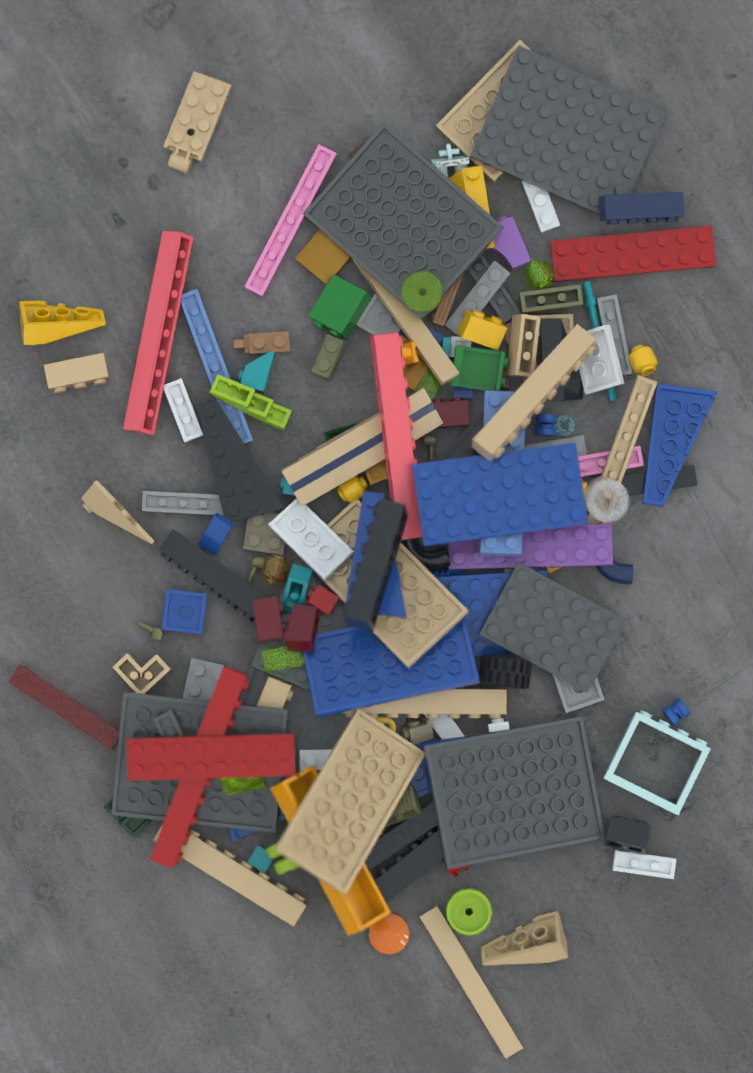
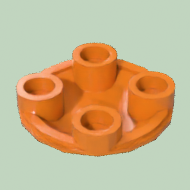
[369,914,410,955]

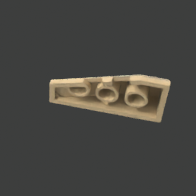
[81,480,156,545]
[481,911,568,966]

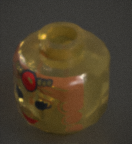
[260,554,289,585]

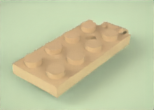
[163,71,231,173]

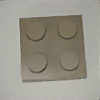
[243,512,285,556]

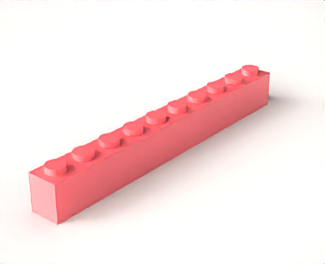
[123,231,194,435]
[370,332,422,540]

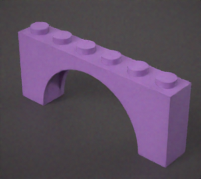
[488,216,531,271]

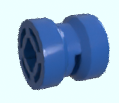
[535,414,557,437]
[662,698,691,726]

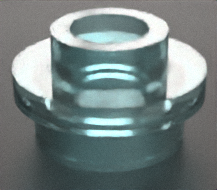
[554,415,575,436]

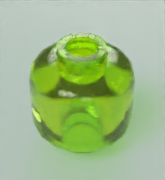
[524,259,554,290]

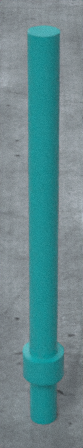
[582,282,617,402]

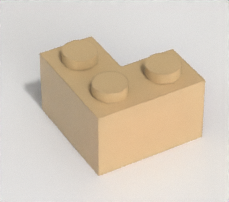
[112,653,172,694]

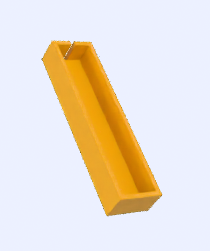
[270,765,391,936]

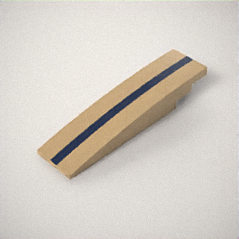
[281,387,443,506]

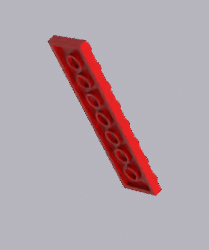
[550,226,716,282]
[126,733,295,781]

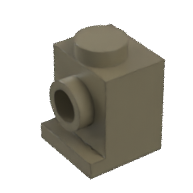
[399,716,434,745]

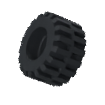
[479,655,532,689]

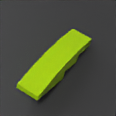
[210,374,292,431]

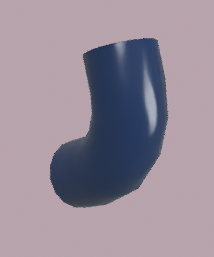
[596,558,633,585]

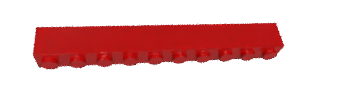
[150,665,250,869]

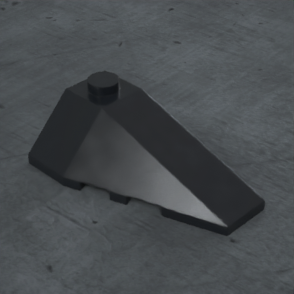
[540,319,583,401]

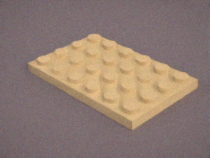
[436,40,530,183]

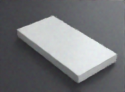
[268,498,354,581]

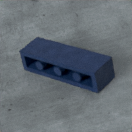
[599,192,684,225]

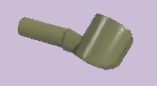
[423,434,436,462]
[246,556,265,583]
[137,621,164,641]

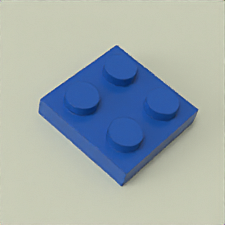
[162,589,208,635]

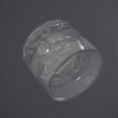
[584,476,629,522]

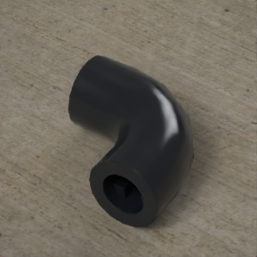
[401,537,451,572]

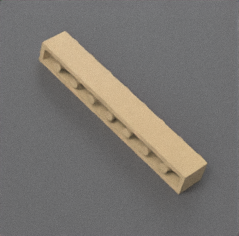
[472,324,596,462]
[341,689,507,718]
[153,824,307,927]

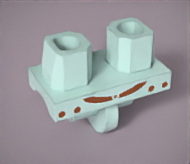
[431,144,469,177]

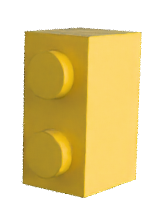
[457,309,507,350]

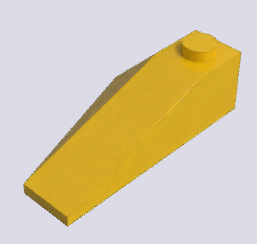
[448,166,495,249]
[19,301,106,345]

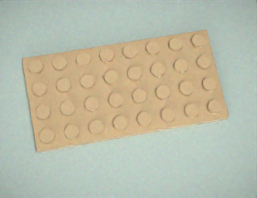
[303,500,469,669]
[274,709,425,895]

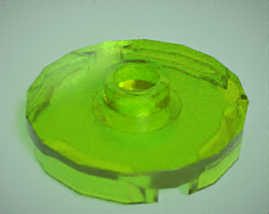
[402,272,443,313]

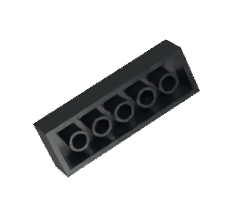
[343,498,409,632]

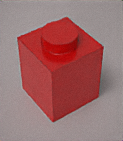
[306,585,340,618]

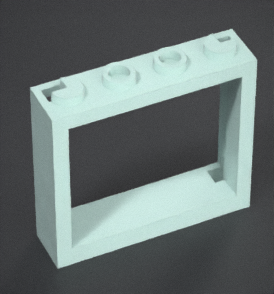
[603,710,711,815]

